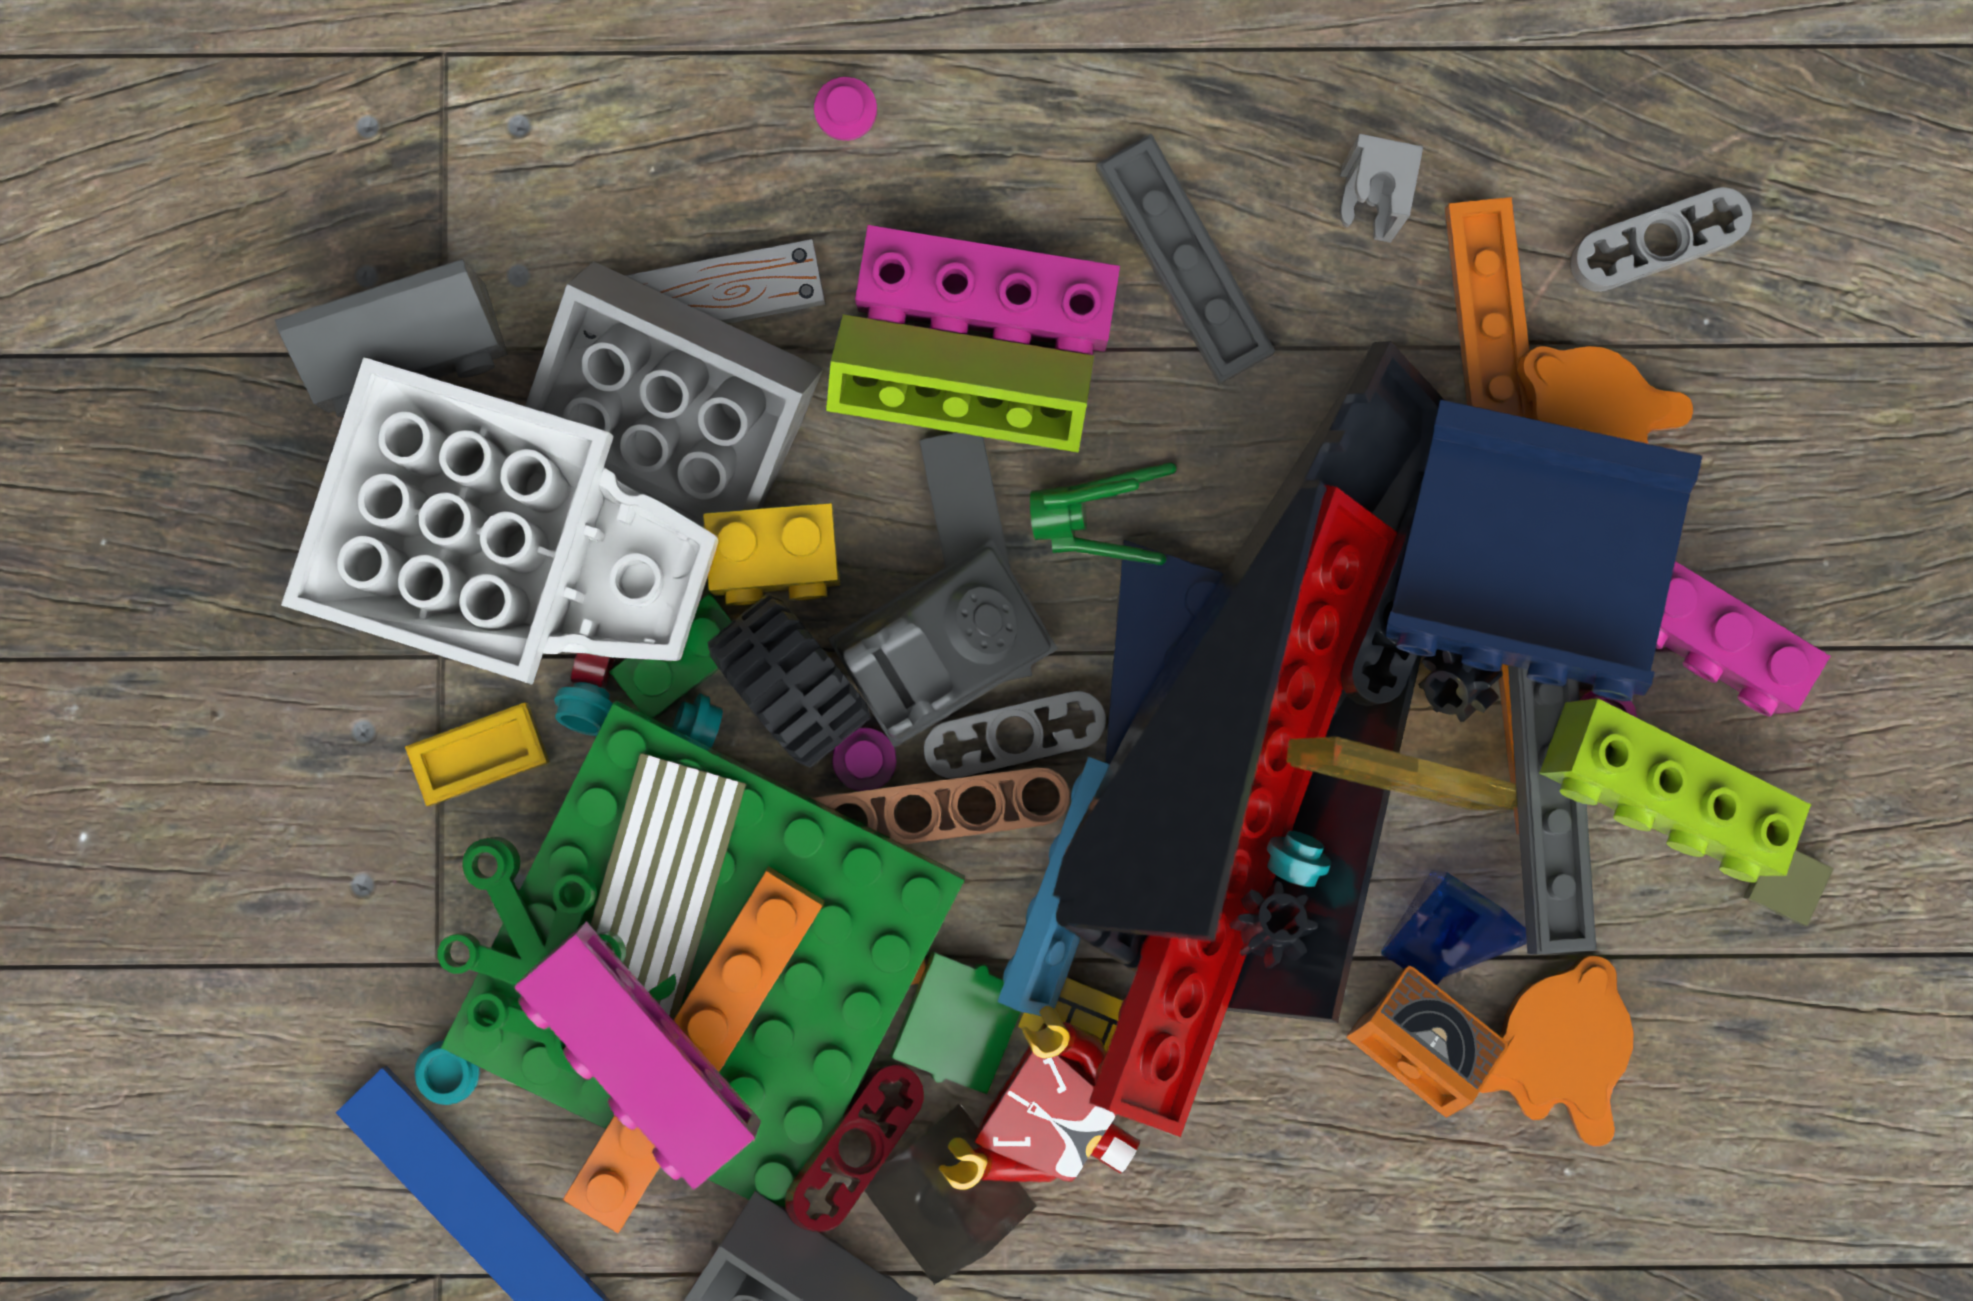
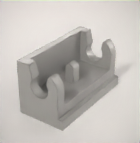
[1340,134,1423,243]

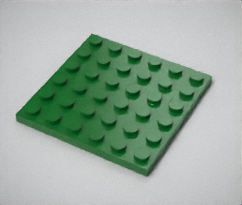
[441,700,965,1208]

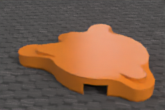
[1517,346,1693,444]
[1480,955,1634,1146]

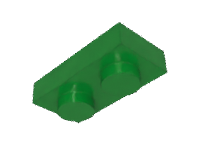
[609,594,733,719]

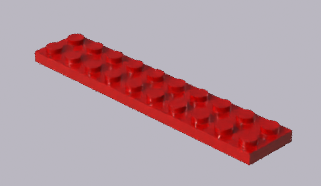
[1088,485,1397,1137]

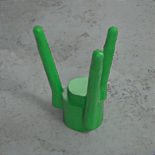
[1030,462,1177,565]

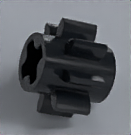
[1418,649,1503,722]
[1230,882,1318,969]

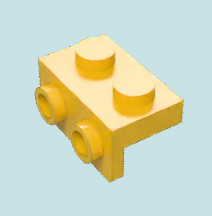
[703,503,840,606]

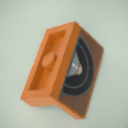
[1346,966,1508,1118]

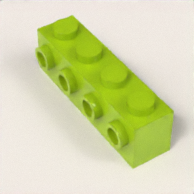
[826,314,1094,453]
[1539,699,1811,883]

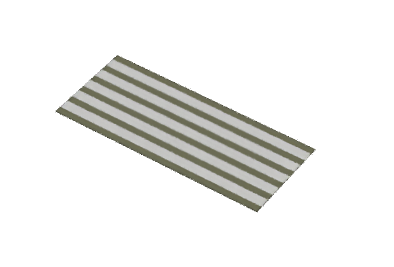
[590,753,746,1020]

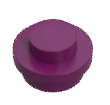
[833,728,897,791]

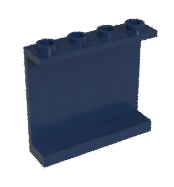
[1386,400,1702,701]

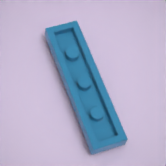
[997,757,1110,1016]

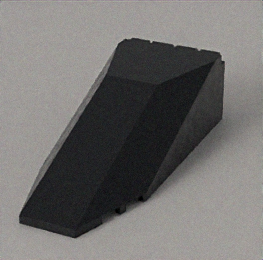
[1052,341,1444,1024]

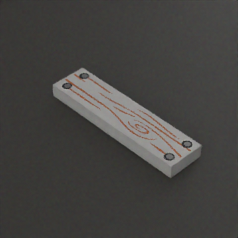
[564,239,825,349]

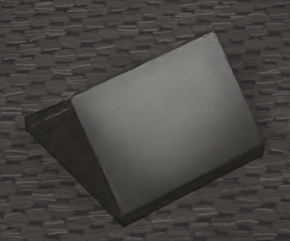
[864,1102,1037,1285]

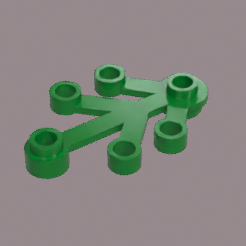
[437,837,626,1074]

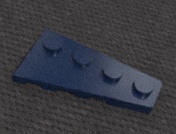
[1104,540,1224,764]

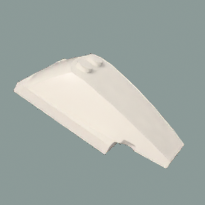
[281,357,719,685]

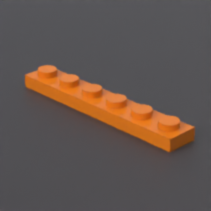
[563,866,825,1233]

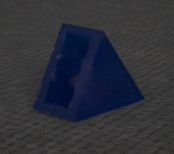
[1380,870,1527,985]

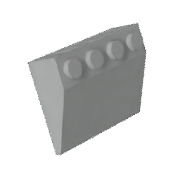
[525,261,823,528]

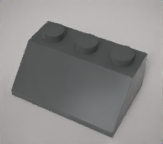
[275,259,508,417]
[684,1191,918,1301]

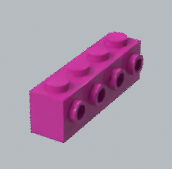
[855,225,1120,355]
[1656,561,1831,717]
[515,922,761,1190]

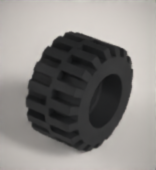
[707,593,871,768]

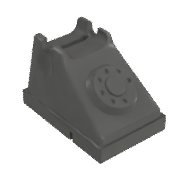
[828,539,1058,748]

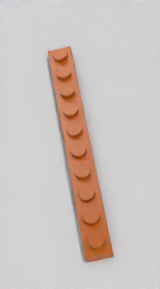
[1445,197,1534,834]

